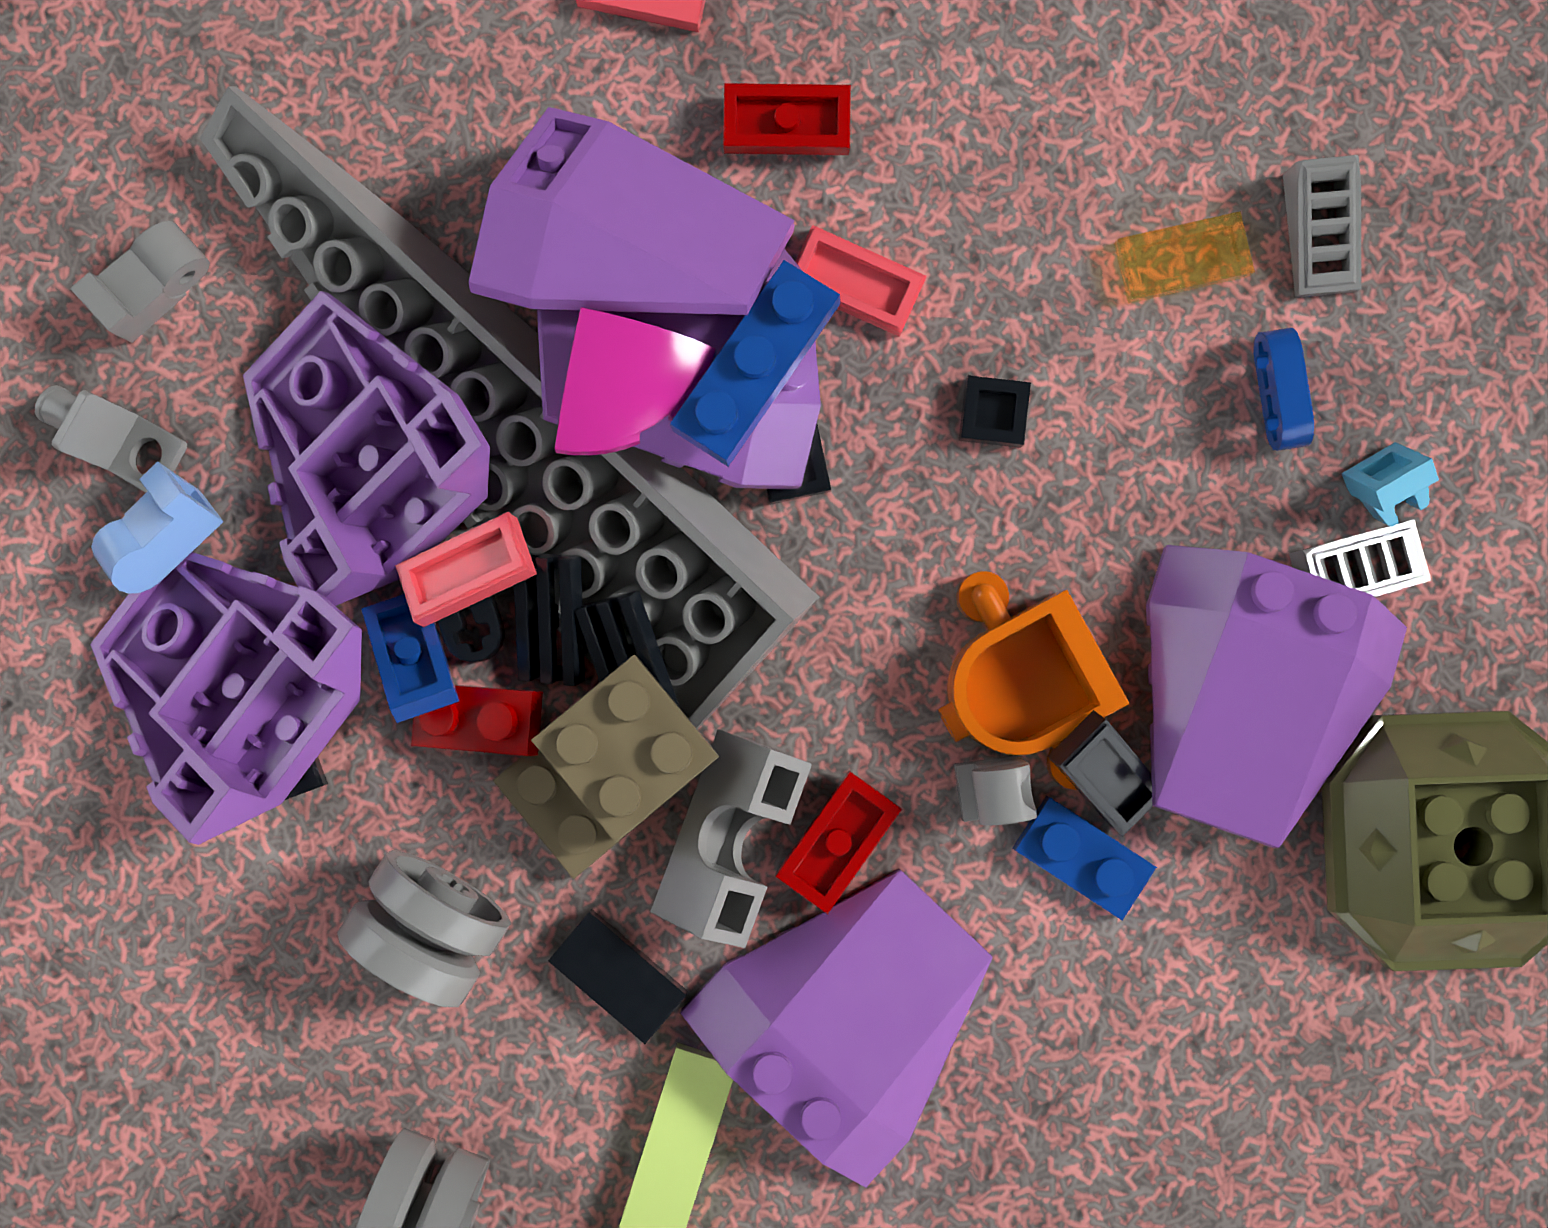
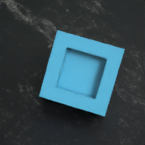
[1341,442,1439,527]

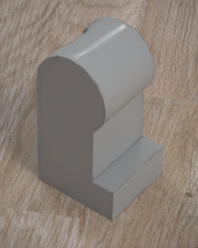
[70,221,210,343]
[954,755,1037,826]

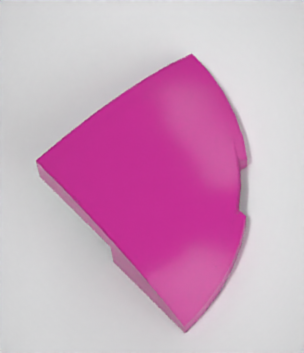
[555,307,716,455]

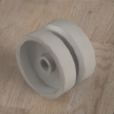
[337,850,511,1007]
[356,1128,490,1228]

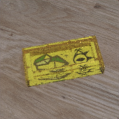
[1114,211,1255,304]

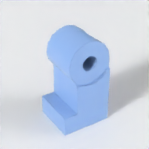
[91,461,224,594]

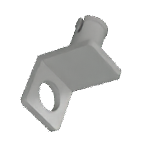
[35,385,187,493]

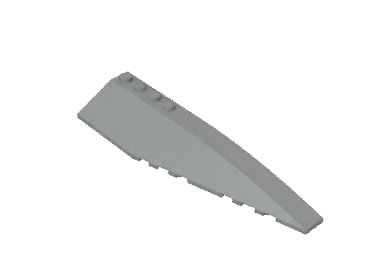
[200,86,820,729]

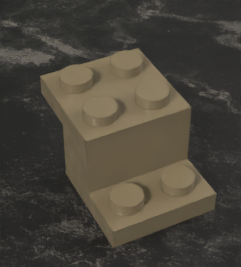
[493,655,720,879]

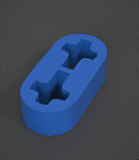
[1253,328,1314,451]

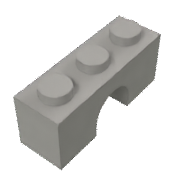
[651,729,812,948]

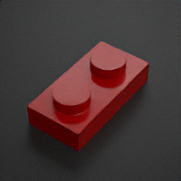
[723,83,851,155]
[411,685,543,756]
[775,770,902,914]

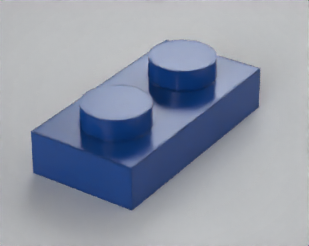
[361,594,459,723]
[1012,796,1157,921]

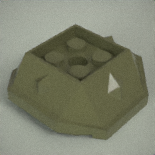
[1322,711,1548,971]

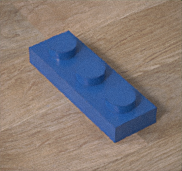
[670,260,840,467]

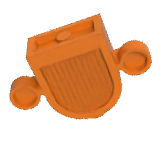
[937,571,1130,790]

